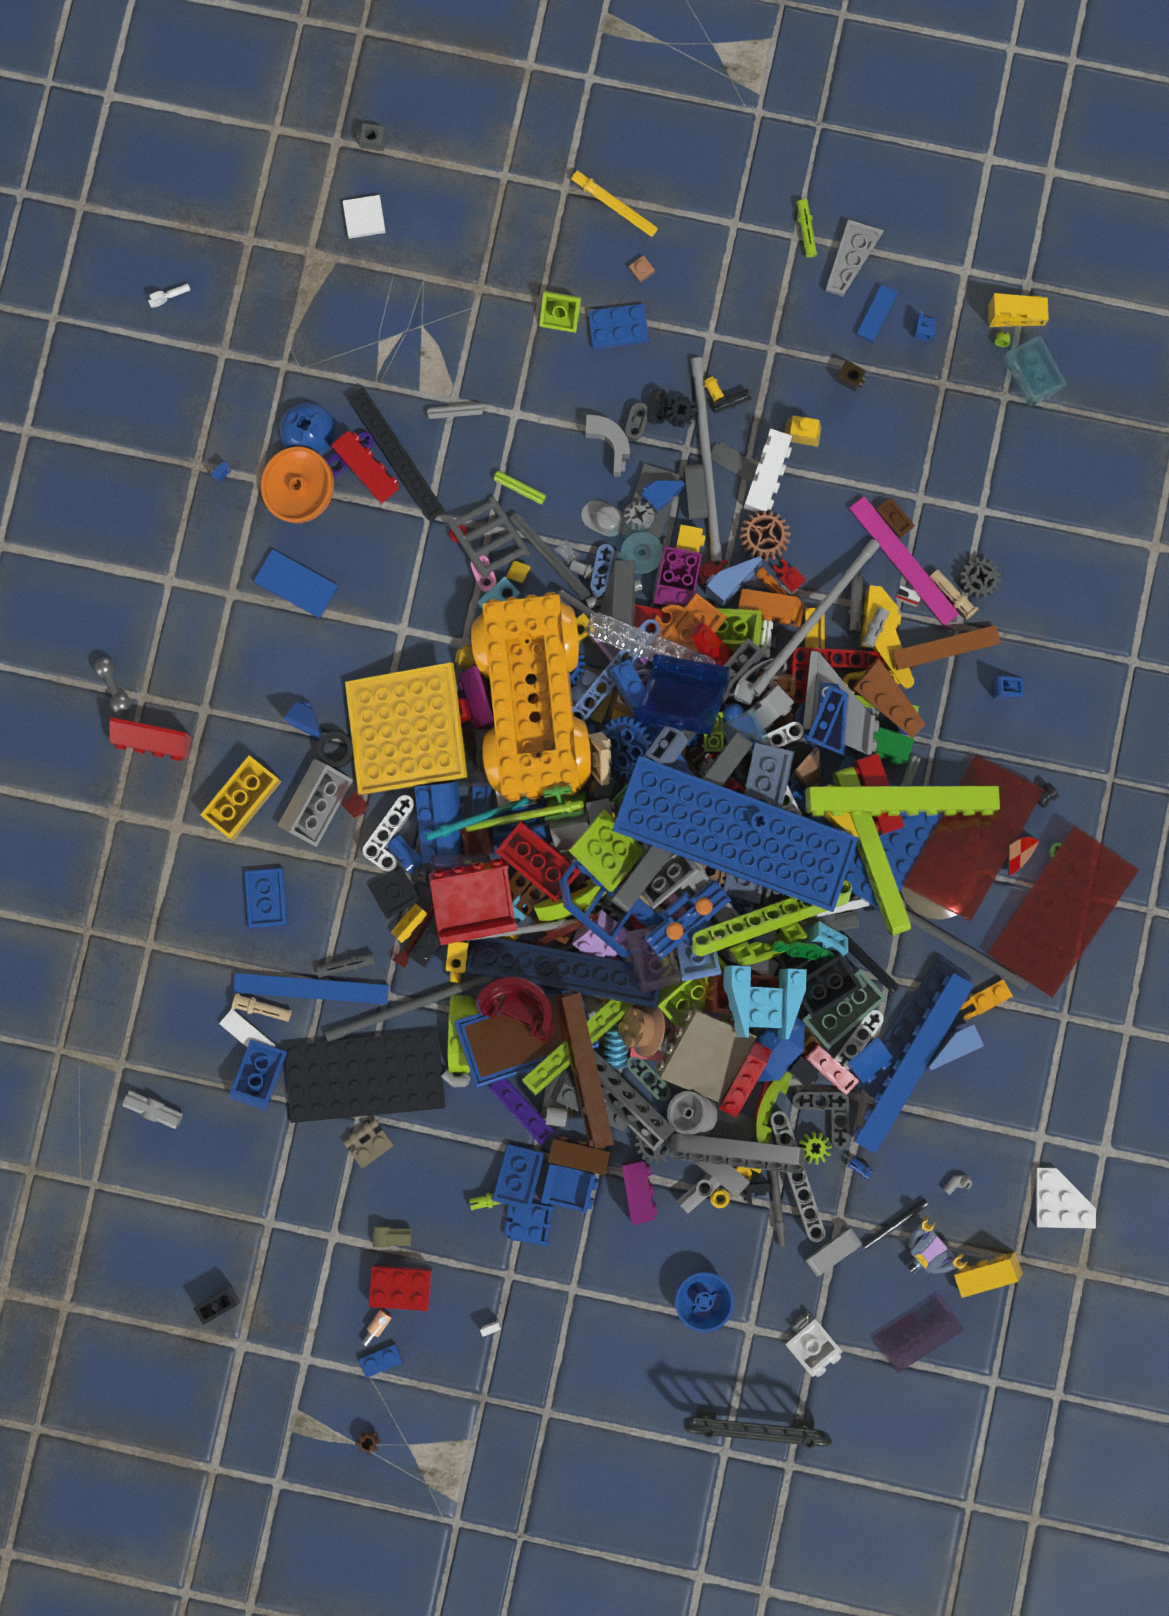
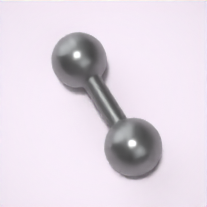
[93,657,131,715]

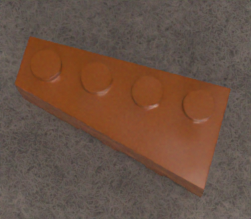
[853,658,925,738]

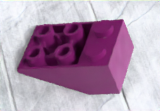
[654,546,702,608]

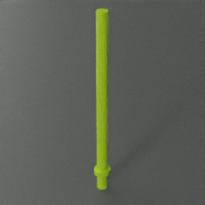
[466,800,584,831]

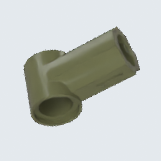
[373,1226,412,1248]

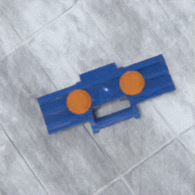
[644,879,731,960]

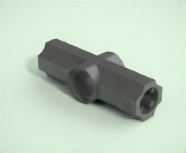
[799,911,860,932]

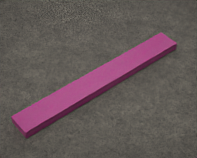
[849,497,959,627]

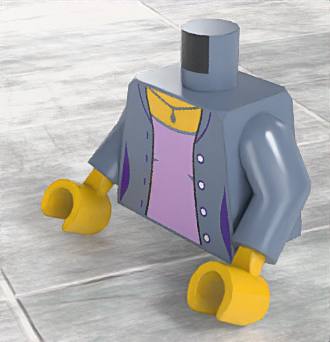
[905,1216,968,1274]

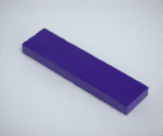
[488,1078,555,1145]

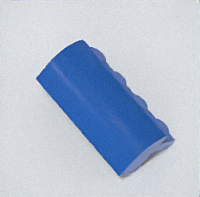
[414,781,466,863]

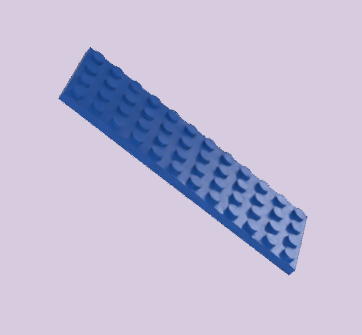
[612,756,858,912]

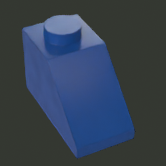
[641,480,685,514]

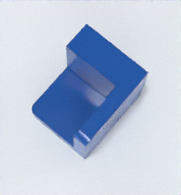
[914,311,936,342]

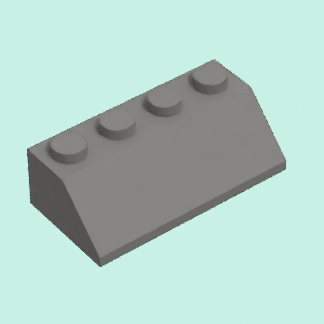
[277,759,353,847]

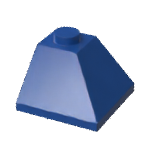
[283,701,323,739]

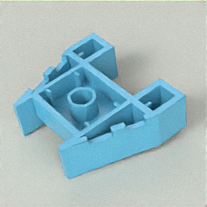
[723,966,806,1039]

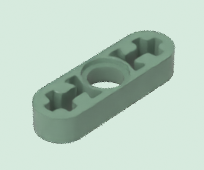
[627,1057,671,1101]

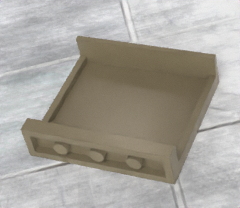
[656,1004,757,1103]

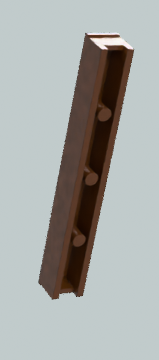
[556,990,614,1149]

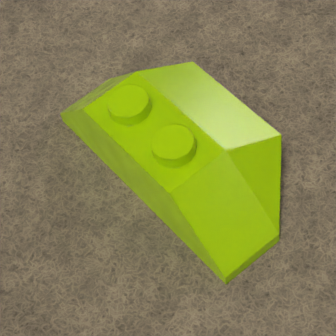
[448,995,479,1073]

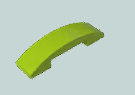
[533,879,607,921]
[729,922,807,965]
[756,1072,792,1144]

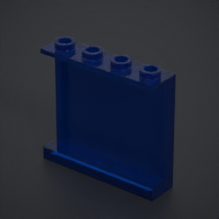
[633,654,731,735]

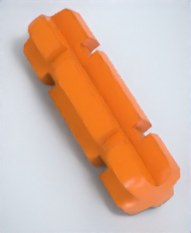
[756,567,787,595]

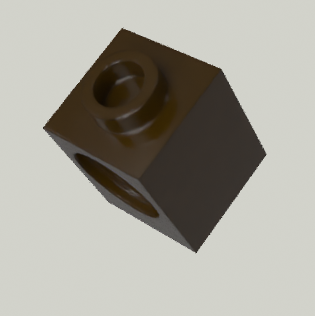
[835,360,866,392]

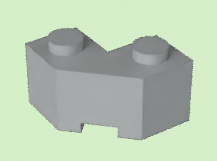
[744,685,794,731]

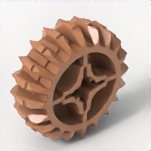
[739,511,791,561]

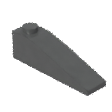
[597,560,635,638]

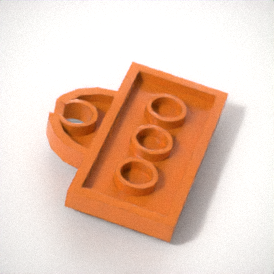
[650,593,727,678]

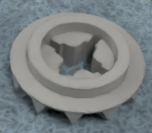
[624,500,654,531]

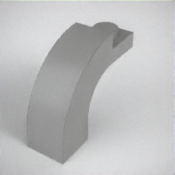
[585,415,630,477]

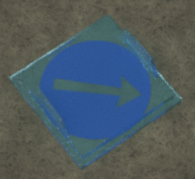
[720,708,771,756]

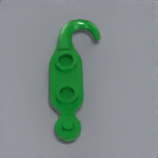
[772,941,835,966]

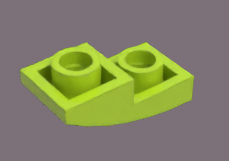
[704,712,724,751]

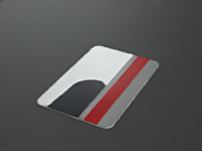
[896,586,920,607]

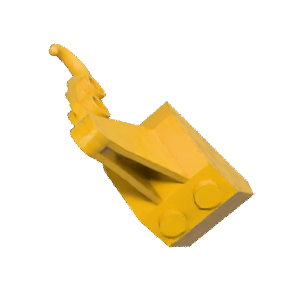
[843,585,914,694]

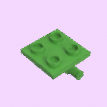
[544,785,587,821]

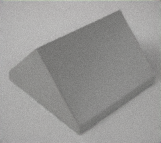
[550,806,590,851]

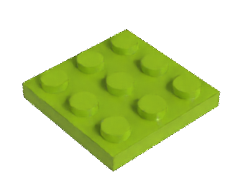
[568,810,646,892]

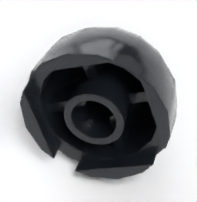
[587,772,624,806]

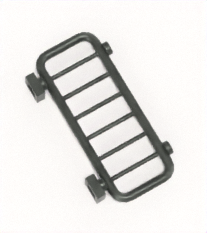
[683,1409,832,1449]

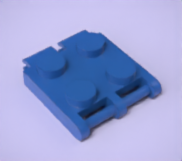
[503,1203,554,1246]

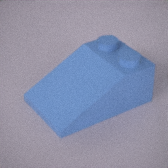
[706,556,762,609]
[925,1023,984,1071]

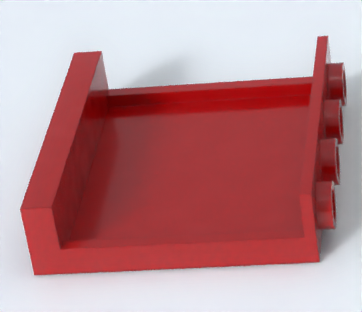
[428,858,518,945]

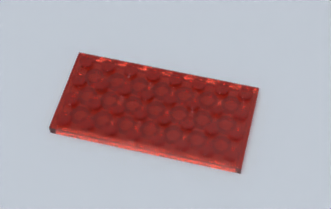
[902,755,1045,922]
[987,826,1139,998]

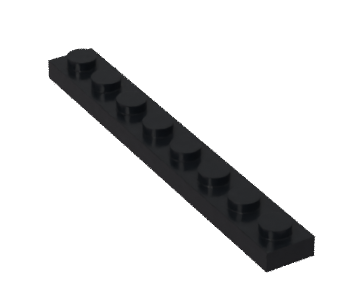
[348,387,446,522]

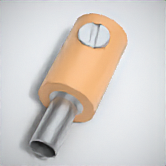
[362,1309,392,1346]

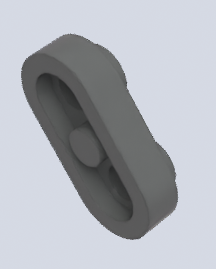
[625,403,648,441]

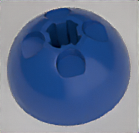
[279,402,335,454]
[675,1272,734,1332]

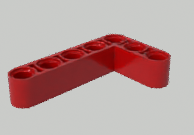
[787,647,883,704]

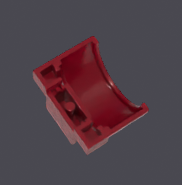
[476,977,555,1044]

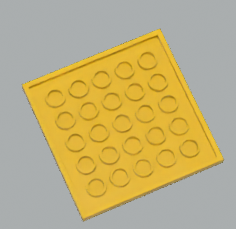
[345,662,467,795]

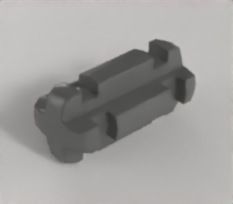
[790,1311,813,1333]

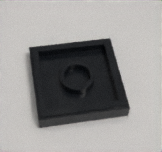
[369,867,421,919]

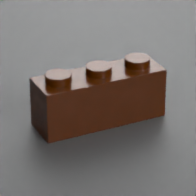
[548,1136,610,1175]

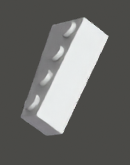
[744,429,792,514]

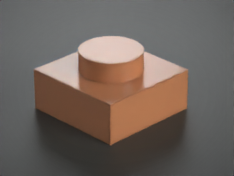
[629,256,655,283]

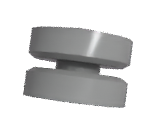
[667,1091,717,1136]

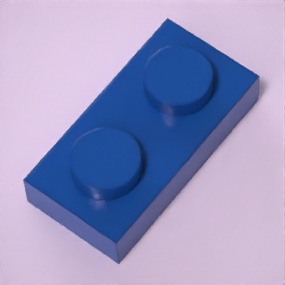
[359,1344,403,1378]

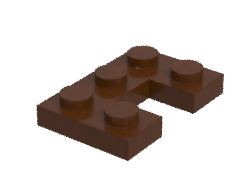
[756,671,796,731]

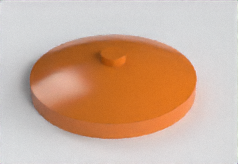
[261,447,334,523]

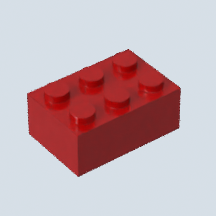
[369,1265,432,1311]

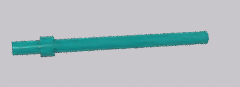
[425,797,534,841]

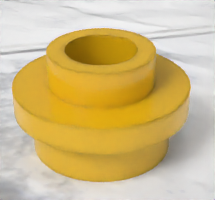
[710,1188,730,1208]

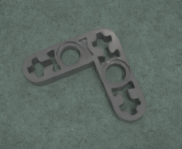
[792,1092,849,1149]

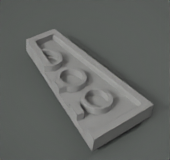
[825,219,884,297]

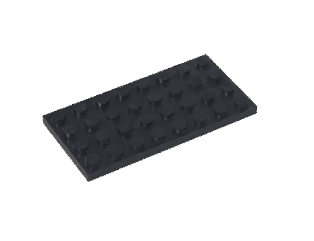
[284,1031,446,1123]

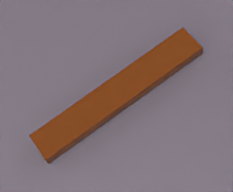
[891,625,1001,671]

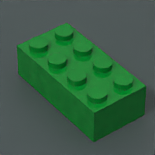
[845,727,914,767]

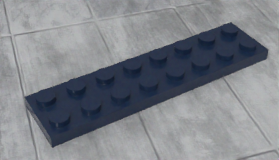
[856,956,972,1098]

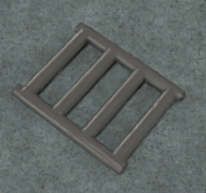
[447,497,530,579]

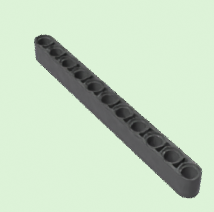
[611,731,753,913]

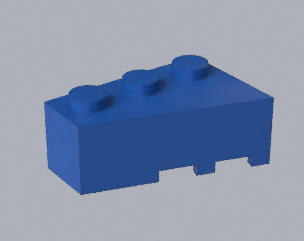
[807,685,849,756]

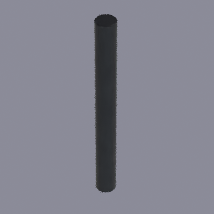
[862,1199,929,1250]

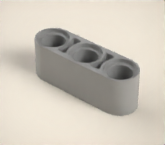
[805,1227,862,1277]

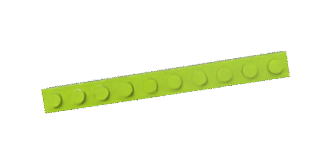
[805,786,1000,816]

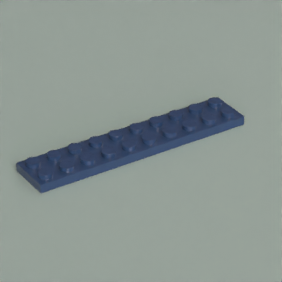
[466,938,664,1008]

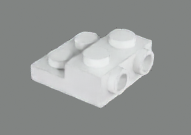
[785,1319,843,1377]

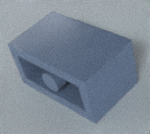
[645,723,689,767]

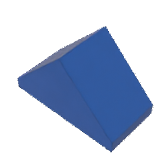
[992,676,1024,699]

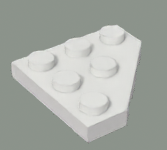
[1036,1168,1096,1228]

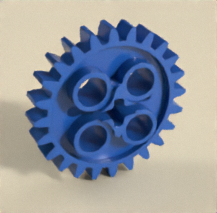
[602,715,656,779]

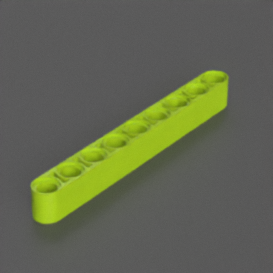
[833,767,911,936]
[691,880,852,956]

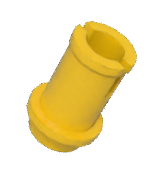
[704,376,724,402]

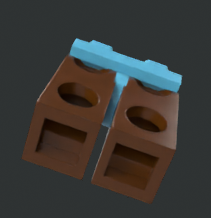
[509,871,547,923]

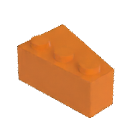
[738,589,806,628]

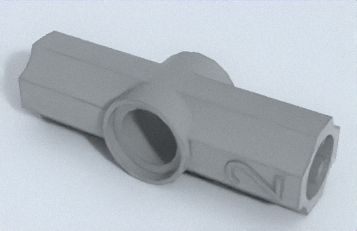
[123,1090,183,1129]
[677,1173,720,1214]

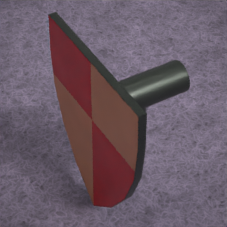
[998,836,1039,876]

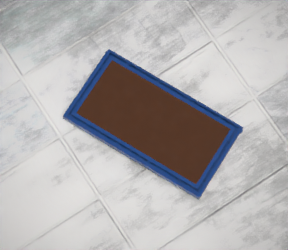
[454,989,599,1088]

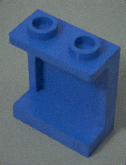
[541,1163,598,1213]

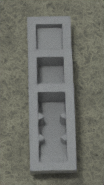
[694,1162,750,1198]

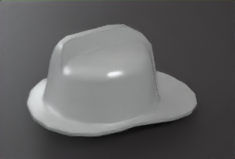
[581,500,625,537]

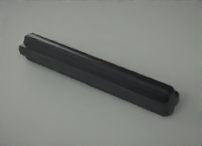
[844,934,900,993]

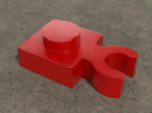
[773,559,806,593]
[698,560,728,586]

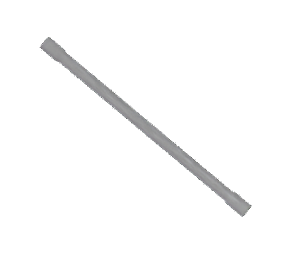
[691,357,722,563]
[750,539,880,696]

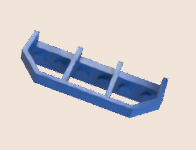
[559,859,663,957]

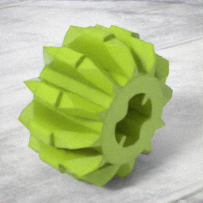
[799,1131,832,1165]

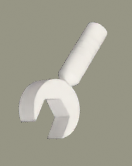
[148,283,190,307]

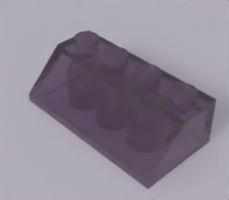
[874,1294,964,1373]

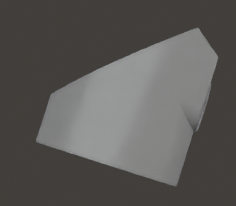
[734,658,787,707]

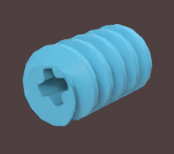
[603,1026,628,1069]

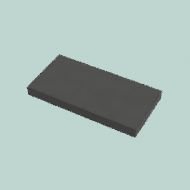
[621,464,680,547]

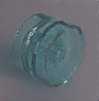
[621,531,664,574]

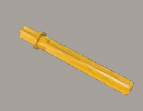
[571,170,658,237]

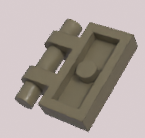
[343,1119,394,1169]

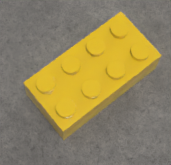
[200,756,282,841]

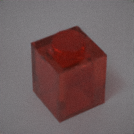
[342,792,371,820]

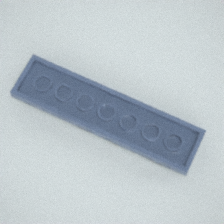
[724,743,794,904]

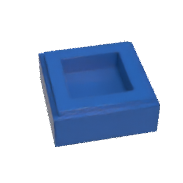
[211,461,231,483]

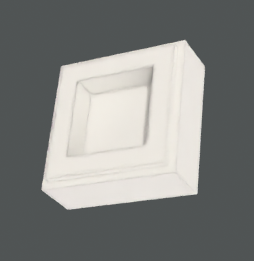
[480,1320,502,1337]

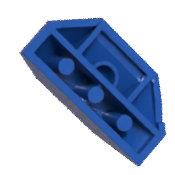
[745,1016,805,1082]

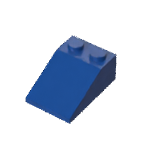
[847,1037,893,1084]
[230,1039,287,1111]

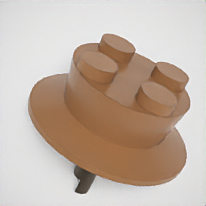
[618,1006,672,1057]

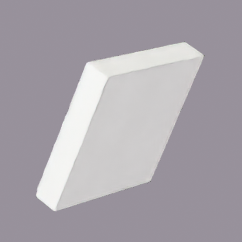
[343,195,386,239]

